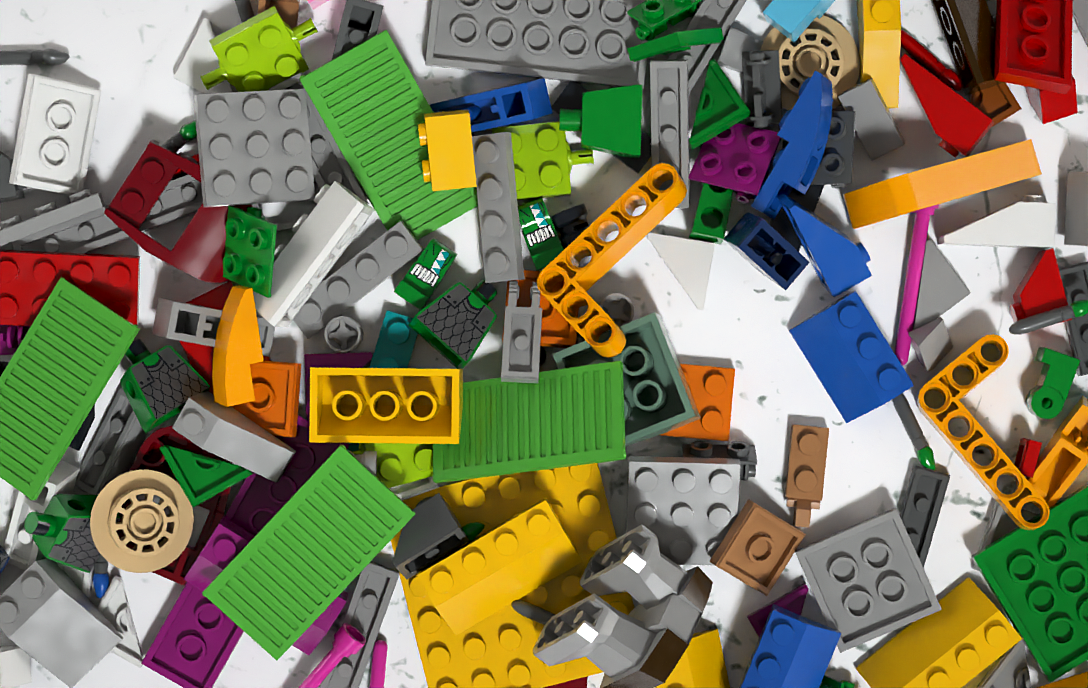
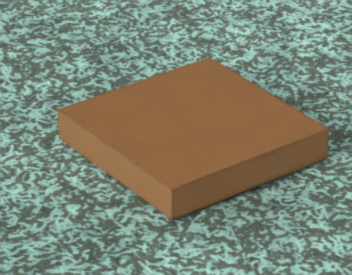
[710,499,806,596]

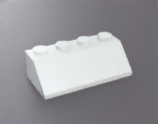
[253,181,375,327]

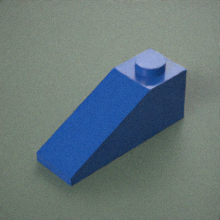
[430,78,553,133]
[778,193,872,298]

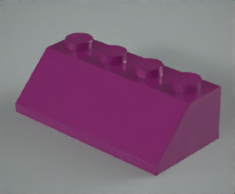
[184,516,348,655]

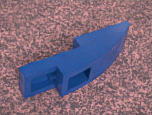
[751,70,833,219]

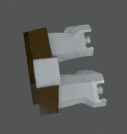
[533,524,713,688]

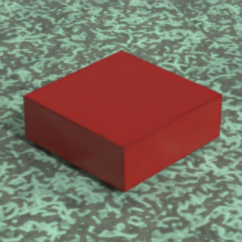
[1014,438,1042,478]

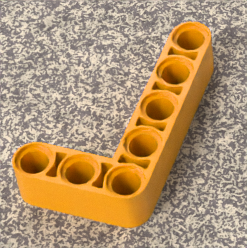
[843,139,1042,229]
[537,163,687,358]
[917,334,1050,530]

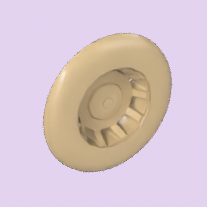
[760,15,860,110]
[90,469,194,573]

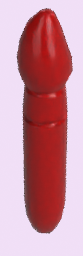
[901,30,962,91]

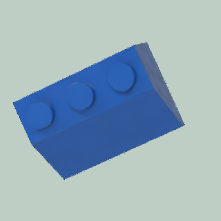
[788,291,914,423]
[739,604,842,688]

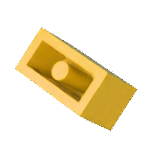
[418,109,477,191]

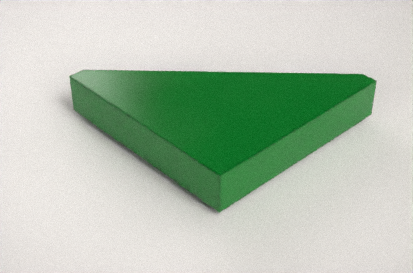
[627,27,724,62]
[689,58,750,150]
[159,445,254,507]

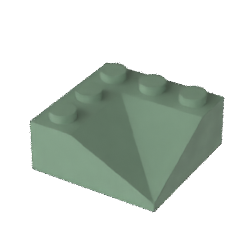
[552,312,701,447]

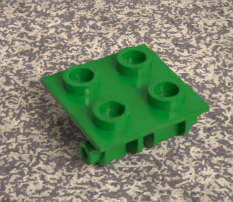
[223,206,277,298]

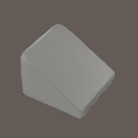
[717,27,763,74]
[908,317,953,372]

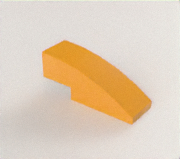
[212,285,263,407]
[1026,395,1088,508]

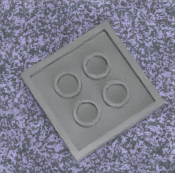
[193,89,315,207]
[626,456,741,566]
[795,507,942,653]

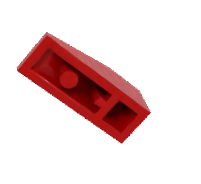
[900,53,994,158]

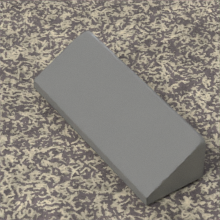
[75,386,148,495]

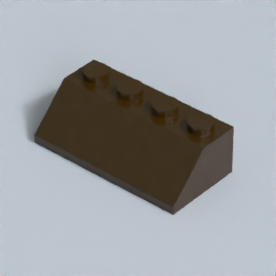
[931,0,1003,96]

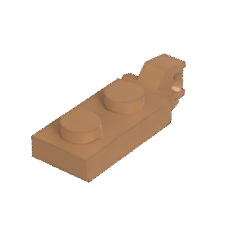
[784,424,829,528]

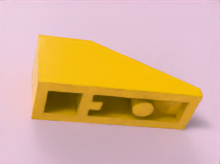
[857,0,901,109]

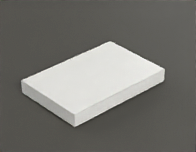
[9,74,102,195]

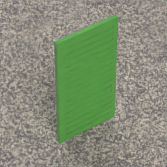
[299,30,478,240]
[0,277,140,500]
[432,360,627,483]
[202,445,416,661]

